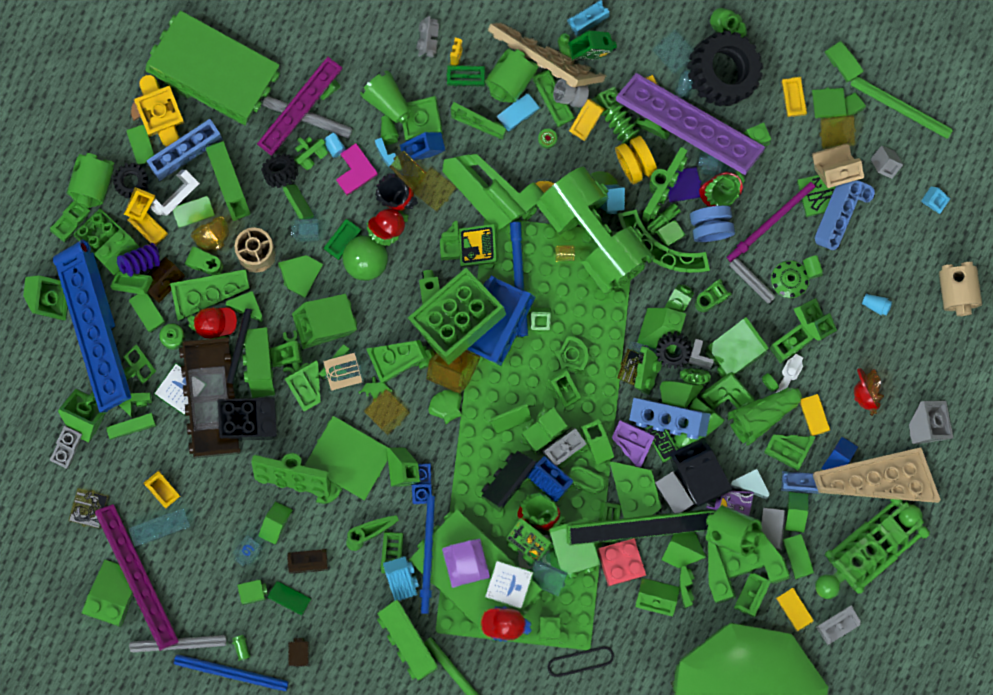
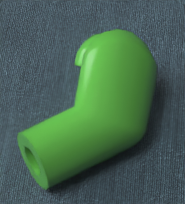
[558,33,571,58]

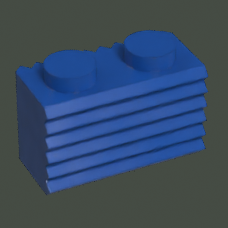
[528,456,574,502]

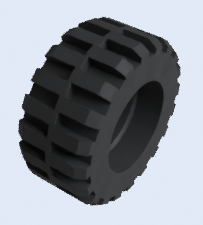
[687,31,763,106]

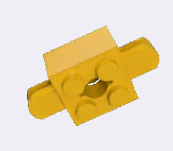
[134,75,184,147]

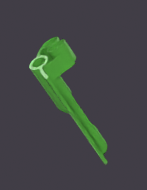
[442,154,544,231]

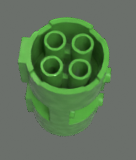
[536,166,655,295]

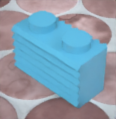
[383,557,419,601]

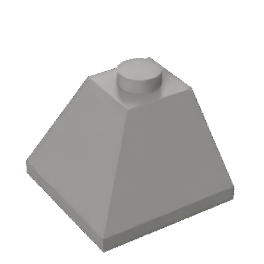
[909,401,953,444]

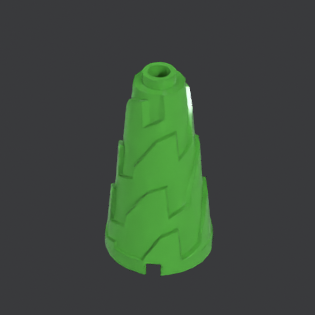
[728,388,802,446]

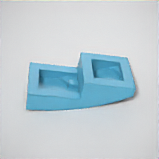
[497,93,540,132]
[375,138,402,176]

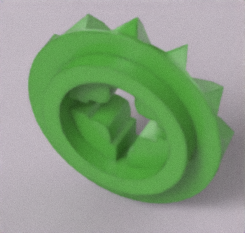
[680,368,711,384]

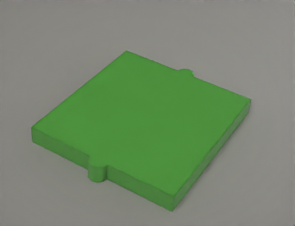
[812,88,846,119]

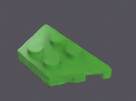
[610,462,662,519]

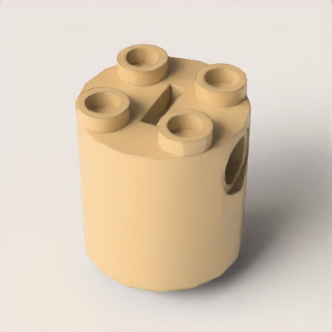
[234,227,276,273]
[939,262,982,316]

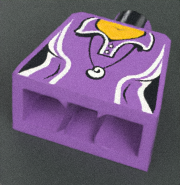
[706,491,754,516]

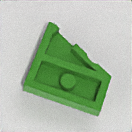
[634,346,662,395]
[284,359,321,411]

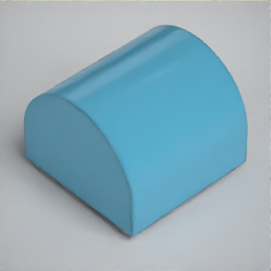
[323,133,346,158]

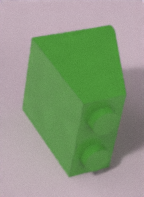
[292,294,357,349]
[705,317,769,378]
[548,518,600,579]

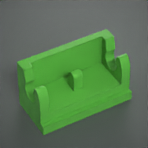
[734,573,770,617]

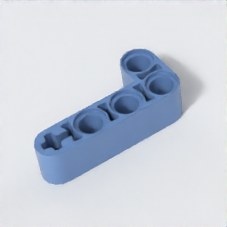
[815,180,875,250]

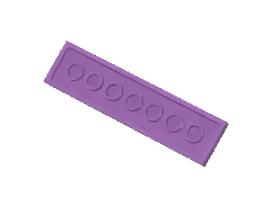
[616,73,765,175]

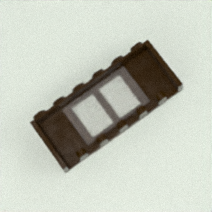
[179,337,240,459]

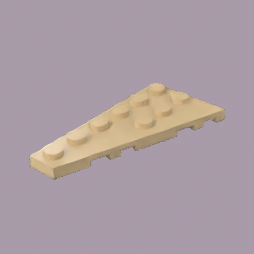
[488,23,606,87]

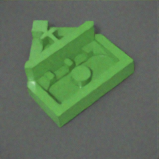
[278,255,323,298]

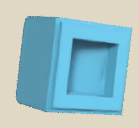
[921,187,950,214]

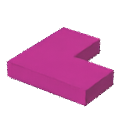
[336,144,378,196]

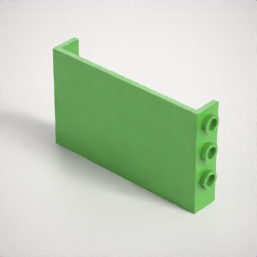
[146,10,280,126]
[409,509,542,642]

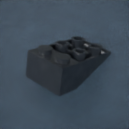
[217,398,277,440]
[669,437,733,507]

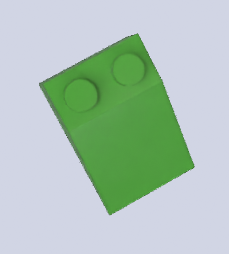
[82,560,133,627]

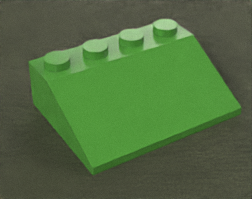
[408,268,506,365]

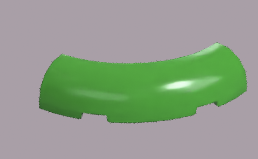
[618,209,710,273]

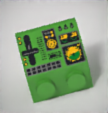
[506,518,552,565]

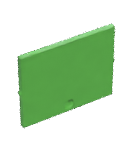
[304,416,388,501]

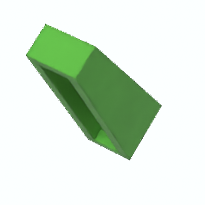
[106,413,156,440]

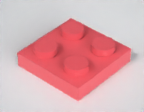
[597,538,646,587]

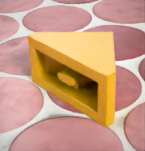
[124,187,155,222]

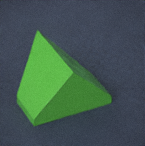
[662,532,706,568]

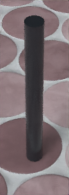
[227,308,252,384]

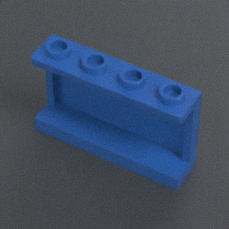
[467,275,536,366]

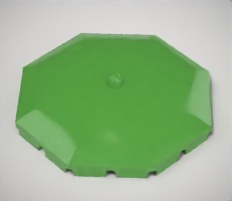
[673,623,828,695]

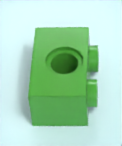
[769,324,814,364]

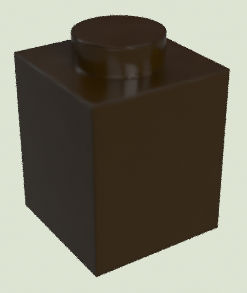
[288,638,309,667]

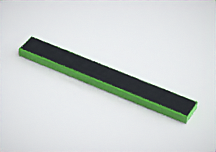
[567,509,714,545]

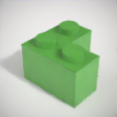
[522,407,568,454]

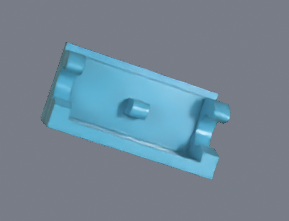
[567,0,609,36]

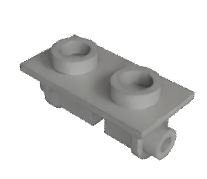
[417,16,439,57]

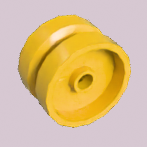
[615,136,657,185]

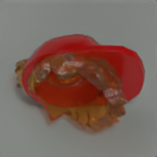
[853,368,884,416]

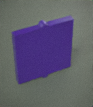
[668,167,702,203]

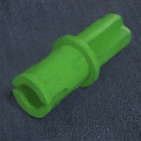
[646,203,681,235]

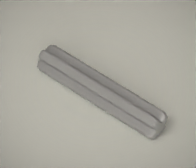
[730,258,775,303]

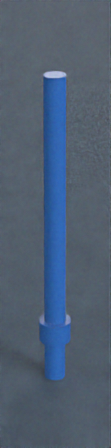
[420,496,435,614]

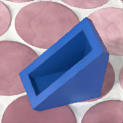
[821,437,858,470]

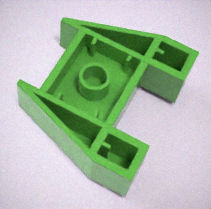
[708,531,791,604]

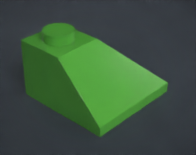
[23,275,68,321]
[637,308,686,355]
[58,389,107,443]

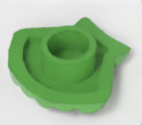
[555,336,589,371]
[428,390,462,424]

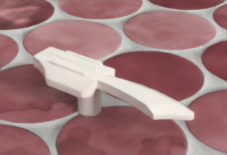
[776,353,803,393]

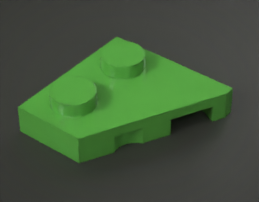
[764,435,815,470]

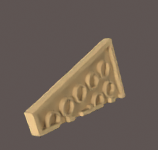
[813,447,940,503]

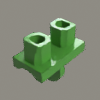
[294,137,328,170]

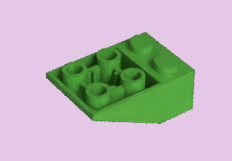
[73,209,140,275]

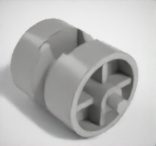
[553,78,589,108]

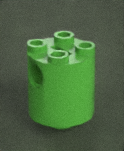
[485,48,539,103]
[66,153,114,208]
[706,505,762,556]

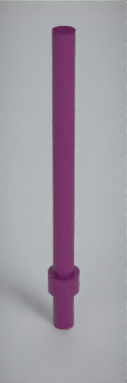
[726,182,815,263]

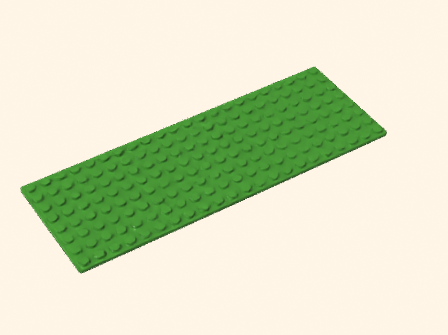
[436,219,631,650]

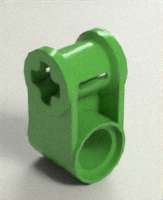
[185,247,223,275]
[695,279,732,312]

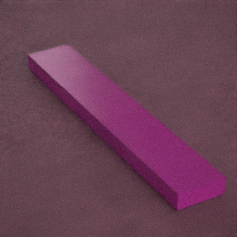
[257,56,343,156]

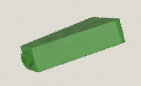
[206,141,251,221]

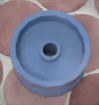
[689,206,735,242]

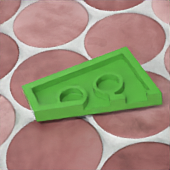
[451,102,506,140]
[367,340,428,383]

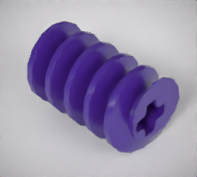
[117,243,160,277]

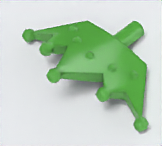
[358,377,393,402]

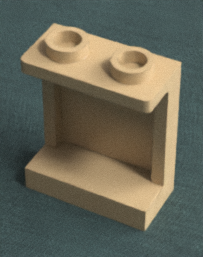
[812,144,864,188]

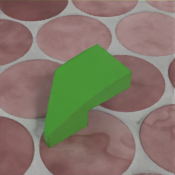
[440,221,460,260]

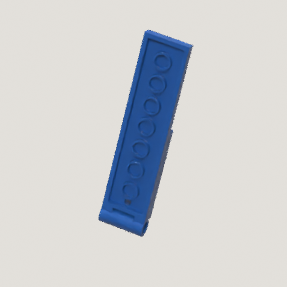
[53,240,132,412]

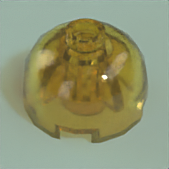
[190,215,229,251]

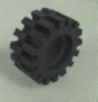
[261,153,298,188]
[113,163,149,199]
[656,331,692,369]

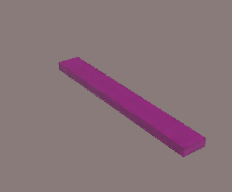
[95,504,179,651]

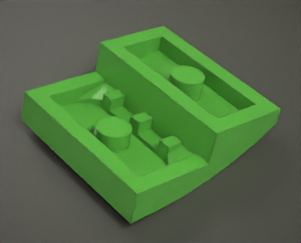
[794,298,837,341]

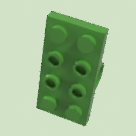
[642,147,688,223]
[251,453,331,497]

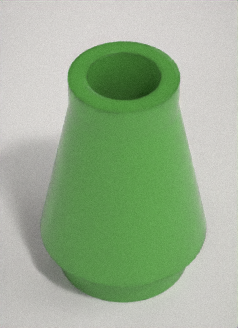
[380,115,399,145]

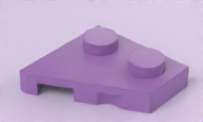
[612,420,655,468]

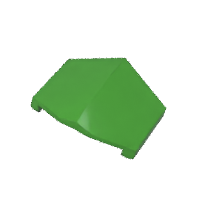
[660,380,703,408]

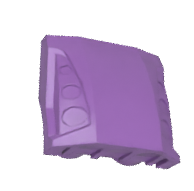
[442,539,490,588]

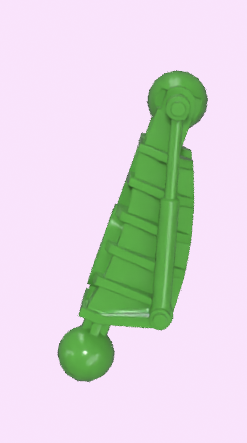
[816,499,931,599]

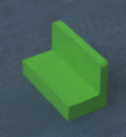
[635,578,679,617]

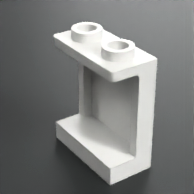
[150,170,200,216]

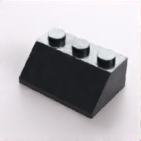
[481,450,536,512]

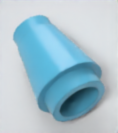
[862,294,892,316]

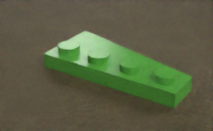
[170,269,249,321]

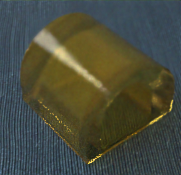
[555,245,575,262]

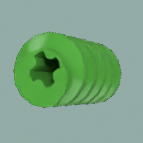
[602,104,640,145]

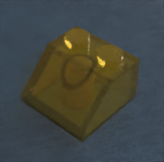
[426,350,481,394]

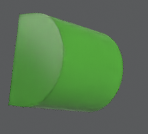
[803,255,823,279]

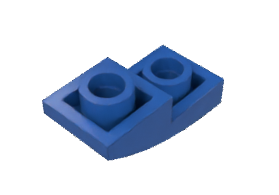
[412,463,432,504]

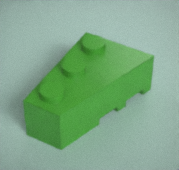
[243,327,275,398]

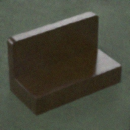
[147,257,185,303]

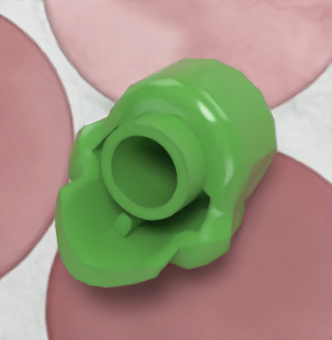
[710,8,747,37]

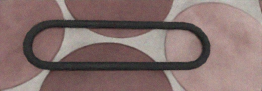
[547,646,614,677]

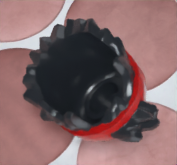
[375,173,418,211]

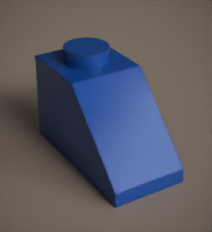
[400,132,445,163]

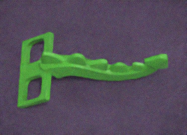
[85,345,156,405]

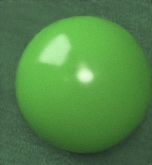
[342,235,388,281]

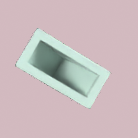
[730,469,769,499]

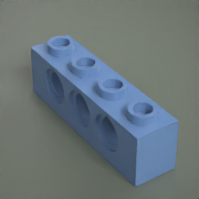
[146,119,223,181]
[629,398,710,439]

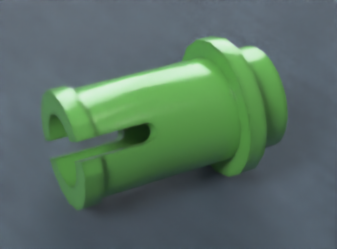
[232,635,251,661]

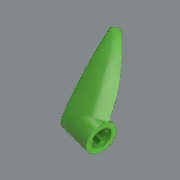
[346,515,399,551]

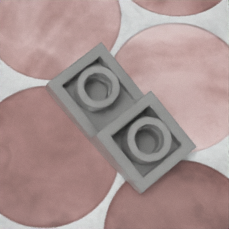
[50,426,82,469]

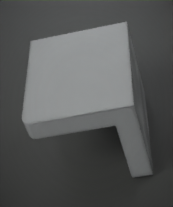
[871,145,903,179]

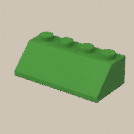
[377,600,438,681]

